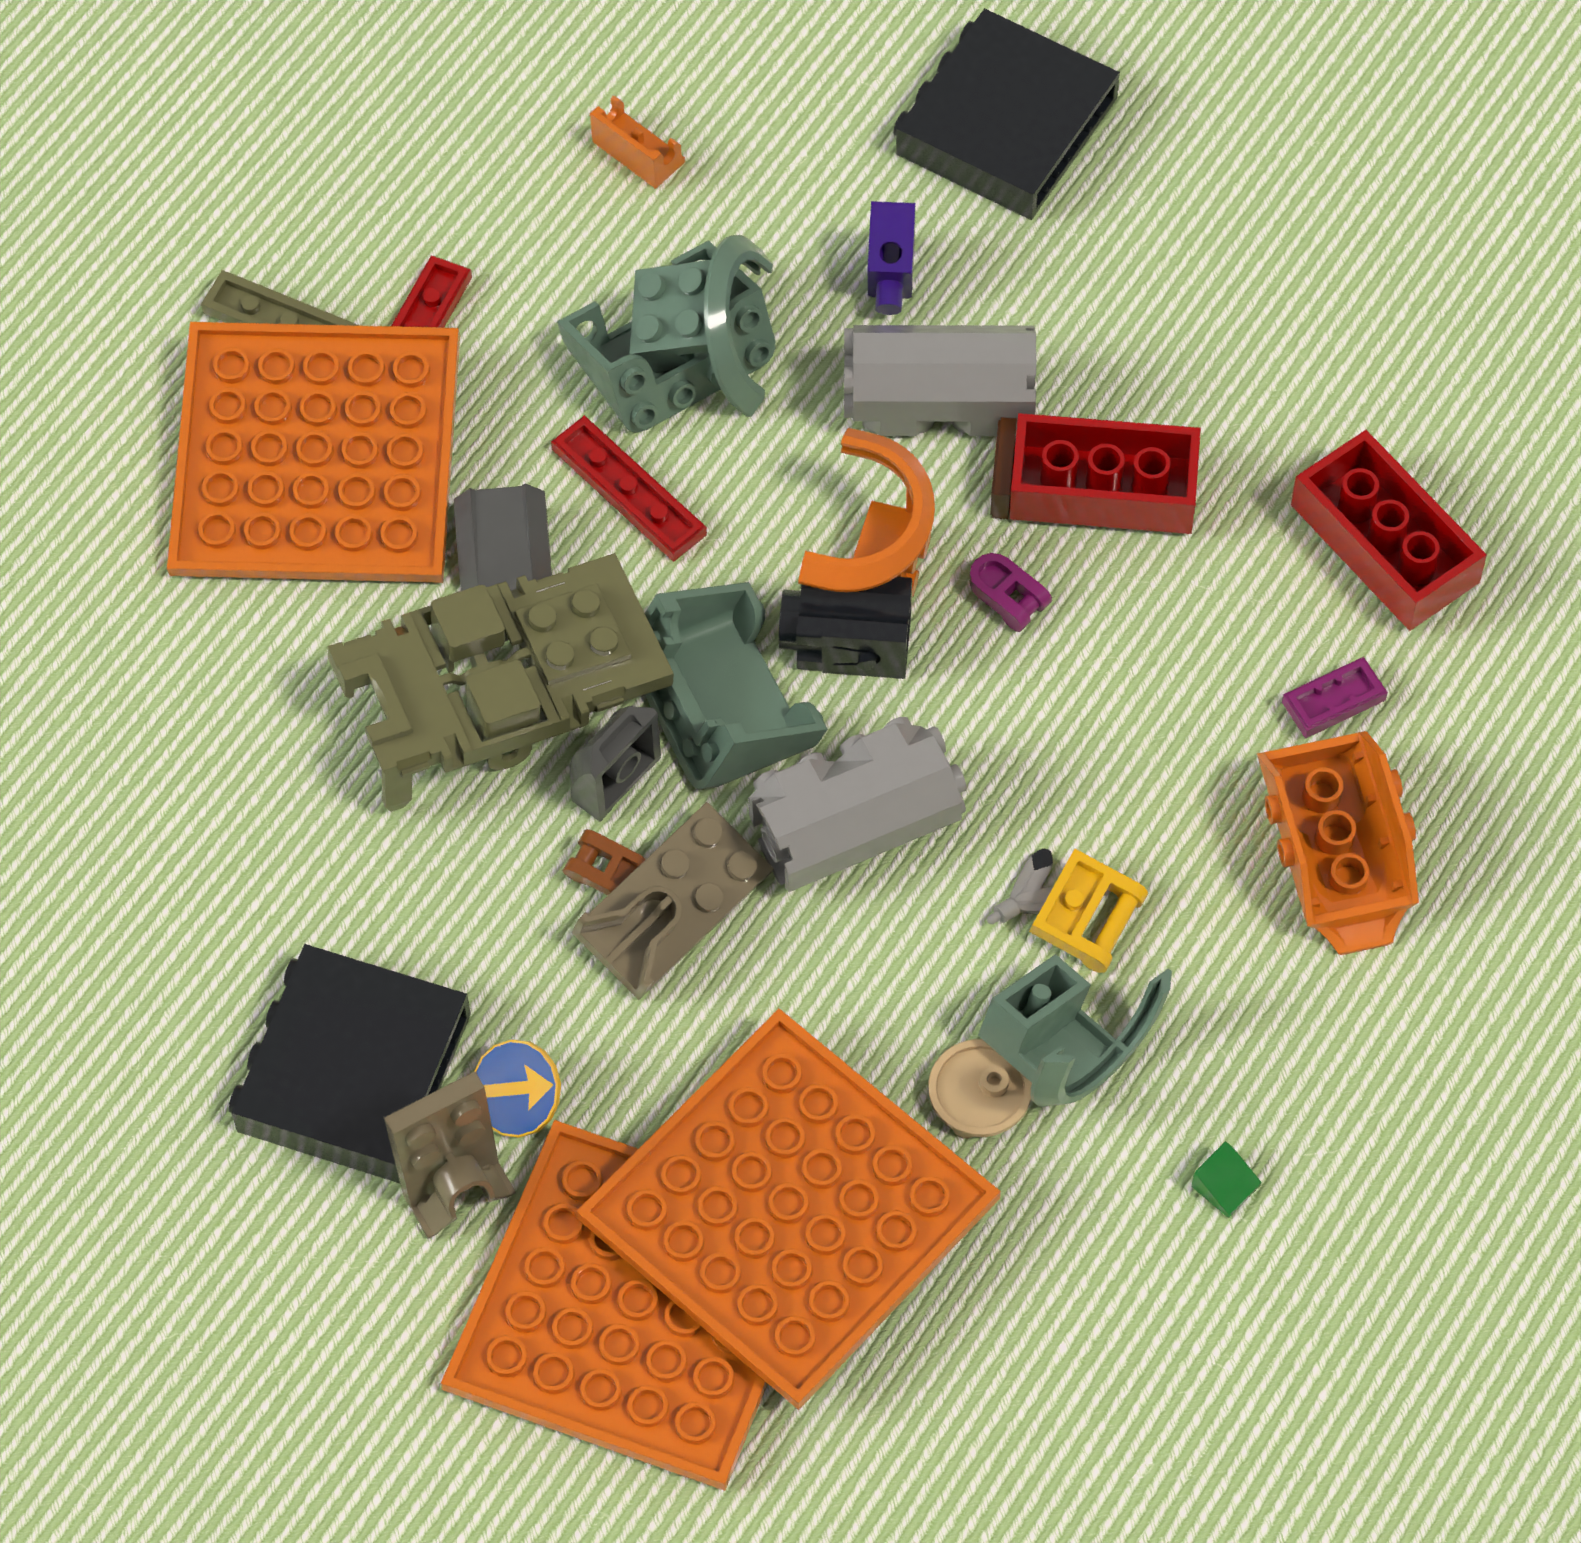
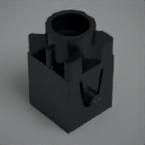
[779,577,912,679]

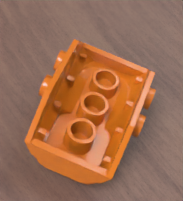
[1257,731,1419,955]

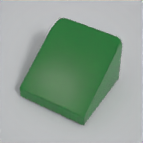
[1191,1141,1262,1218]

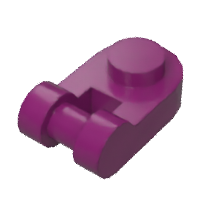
[969,553,1052,632]

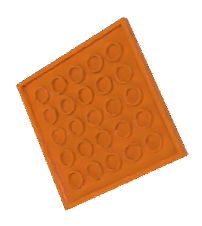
[167,322,460,583]
[576,1008,1001,1410]
[441,1120,768,1491]

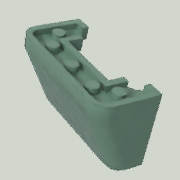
[645,582,828,790]

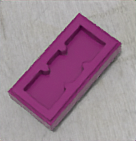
[1282,657,1388,739]

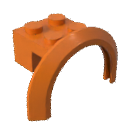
[798,428,935,597]

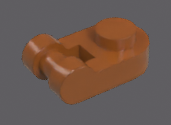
[562,829,646,895]

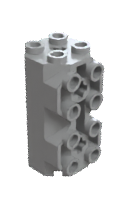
[844,325,1036,436]
[748,717,967,892]

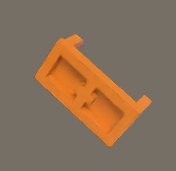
[590,96,685,189]

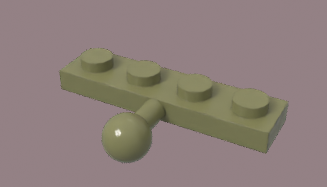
[201,270,360,326]

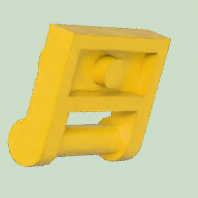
[1029,849,1148,973]

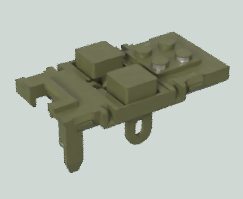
[327,553,674,812]

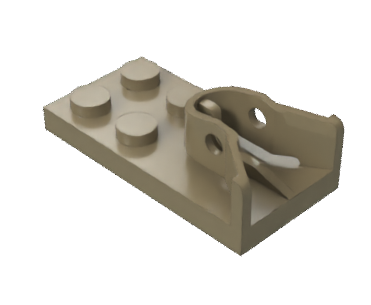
[571,802,774,1000]
[384,1071,516,1239]

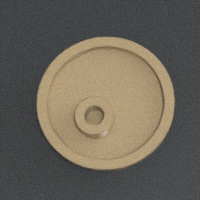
[928,1039,1032,1139]

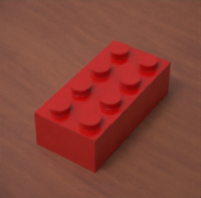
[1009,413,1201,534]
[1291,430,1487,631]

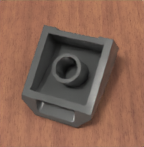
[454,483,552,591]
[570,706,661,822]

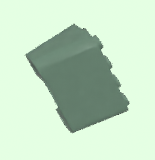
[557,240,776,432]

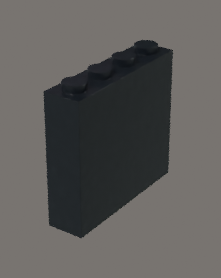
[893,8,1120,220]
[229,944,471,1183]

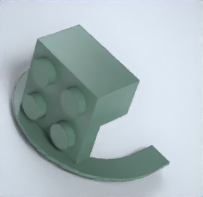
[629,235,773,417]
[978,954,1172,1107]

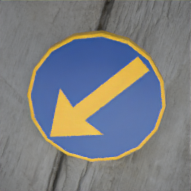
[475,1039,561,1138]

